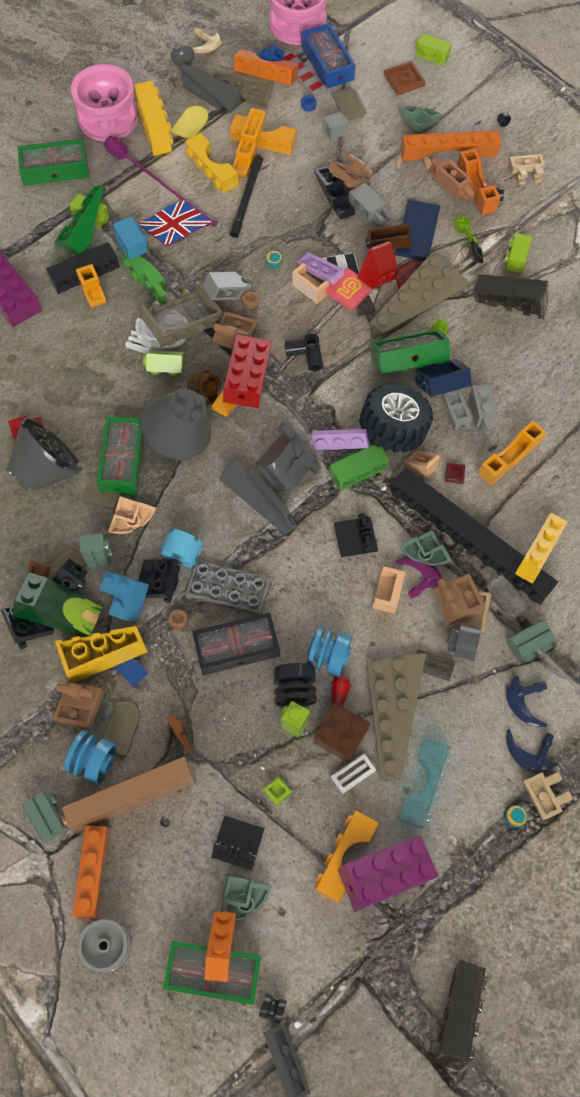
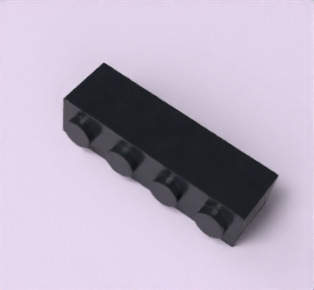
[46,242,119,294]

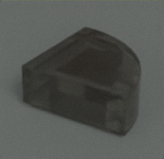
[357,295,375,317]

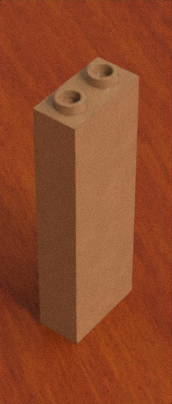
[61,757,195,834]

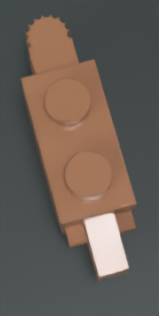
[430,157,475,203]

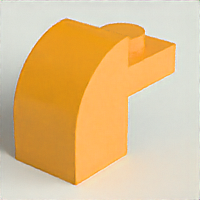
[76,264,107,308]

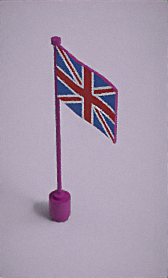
[104,136,218,246]

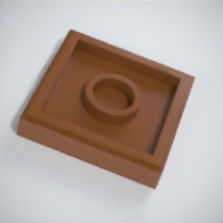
[383,61,425,96]

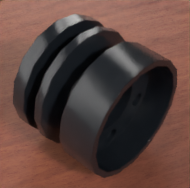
[273,663,317,707]

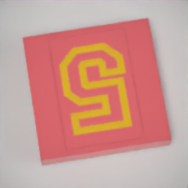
[325,268,373,312]

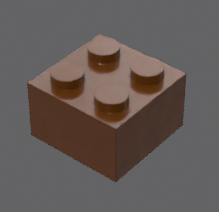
[314,702,371,763]

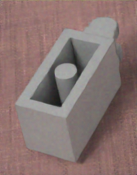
[349,182,392,226]
[202,272,251,301]
[469,384,498,437]

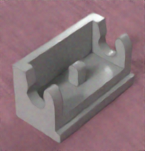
[442,389,472,431]

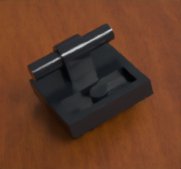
[138,559,180,603]
[1,605,54,649]

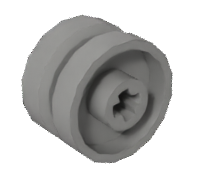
[78,919,132,973]

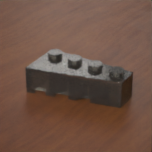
[474,274,548,320]
[432,960,488,1071]

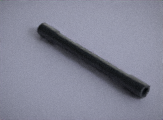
[229,155,263,238]

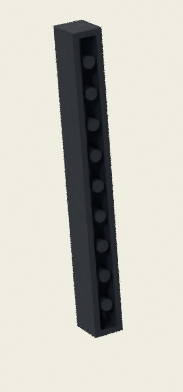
[390,467,558,605]

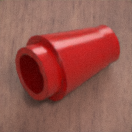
[331,676,351,707]

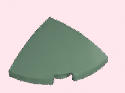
[398,106,443,132]
[399,530,452,566]
[220,873,272,922]

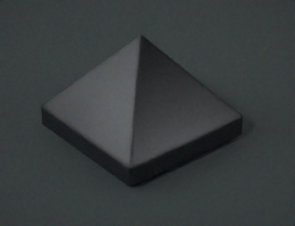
[468,241,484,264]

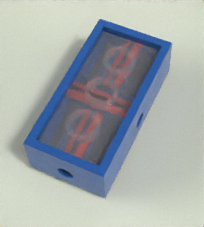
[301,23,356,89]

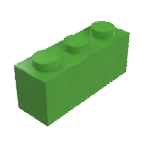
[329,444,389,491]

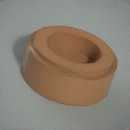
[242,291,259,309]
[168,609,188,630]

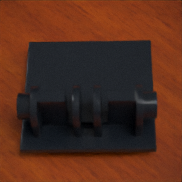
[333,513,378,558]
[211,816,265,870]

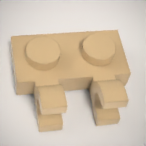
[509,154,545,185]
[523,772,573,821]

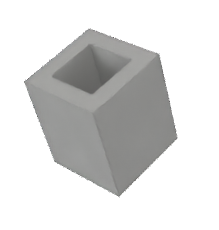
[323,111,349,141]

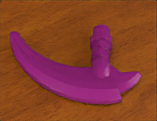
[395,557,443,599]

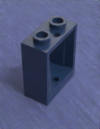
[415,359,472,397]

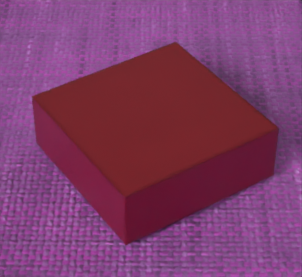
[445,463,466,484]

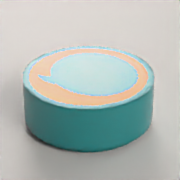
[266,250,282,268]
[505,805,528,828]

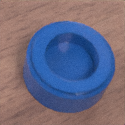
[301,95,317,112]

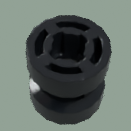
[259,993,287,1024]

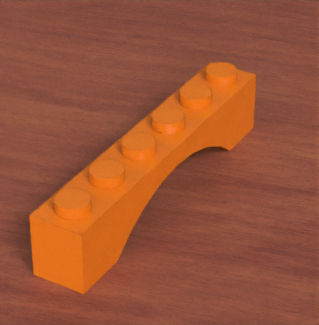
[400,130,501,161]

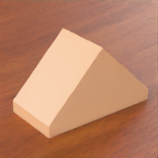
[403,450,440,481]

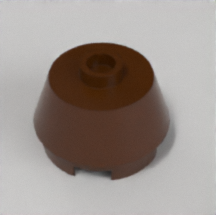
[187,370,221,406]

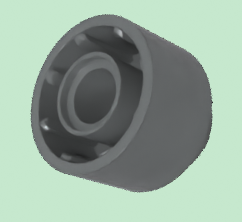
[447,623,482,661]

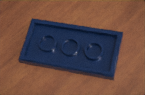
[395,199,440,261]

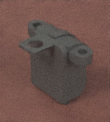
[256,423,321,492]

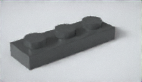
[263,1023,311,1097]

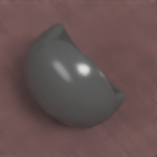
[170,45,195,66]

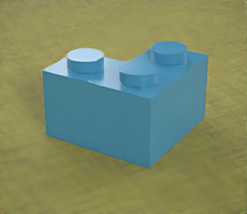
[113,216,149,260]
[100,571,149,622]

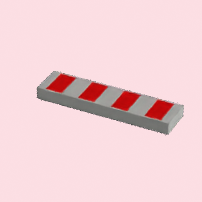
[283,50,327,98]

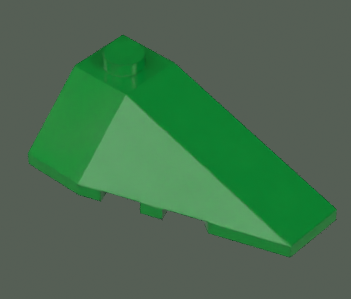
[54,185,103,255]

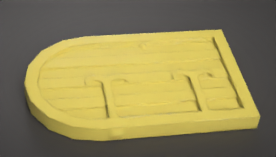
[171,106,208,139]

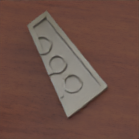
[211,69,274,108]

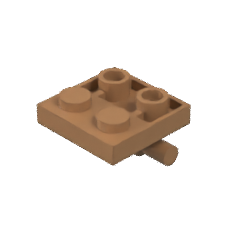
[328,153,374,188]
[212,311,257,349]
[433,574,486,625]
[52,681,105,730]

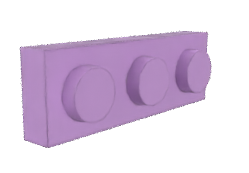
[296,252,345,285]
[311,429,370,450]

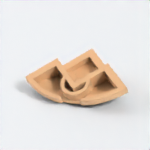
[108,497,156,534]

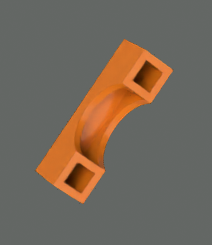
[233,49,299,86]
[457,148,501,215]
[72,825,111,920]

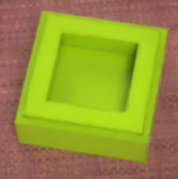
[263,776,292,806]

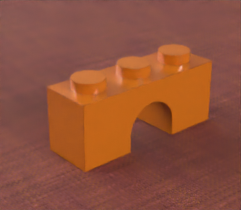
[205,911,236,982]

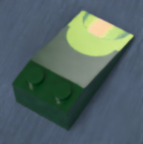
[13,572,103,637]

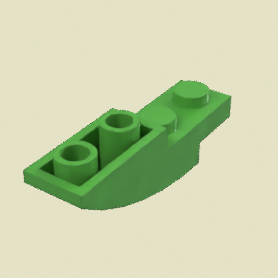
[122,250,167,306]

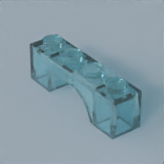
[398,737,451,829]

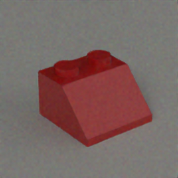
[357,241,398,289]

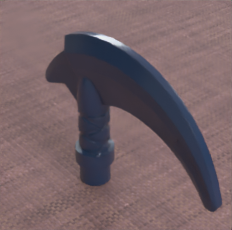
[506,676,547,727]
[506,729,557,774]

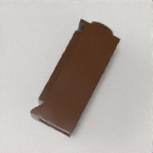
[366,224,411,249]

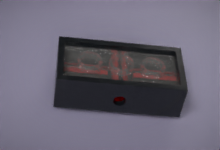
[192,612,280,676]

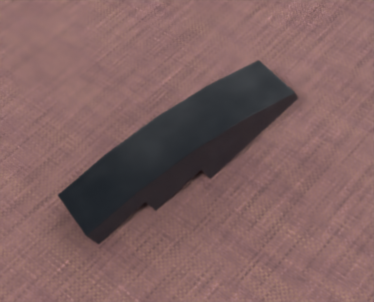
[314,165,355,219]

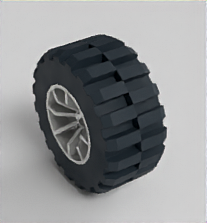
[359,383,434,453]

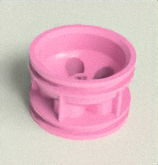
[269,0,327,45]
[71,64,138,141]

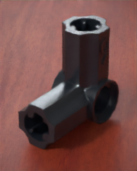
[284,333,324,372]

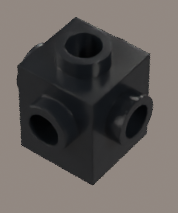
[52,558,88,591]

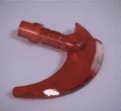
[394,260,425,289]

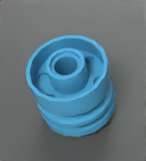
[307,626,352,677]
[64,730,117,785]

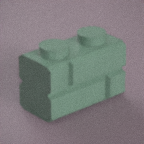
[79,533,113,568]
[507,620,556,662]
[22,791,68,844]

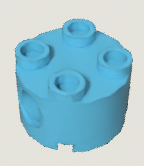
[160,529,204,569]

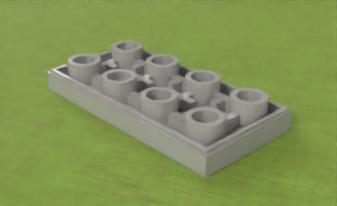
[185,560,271,615]

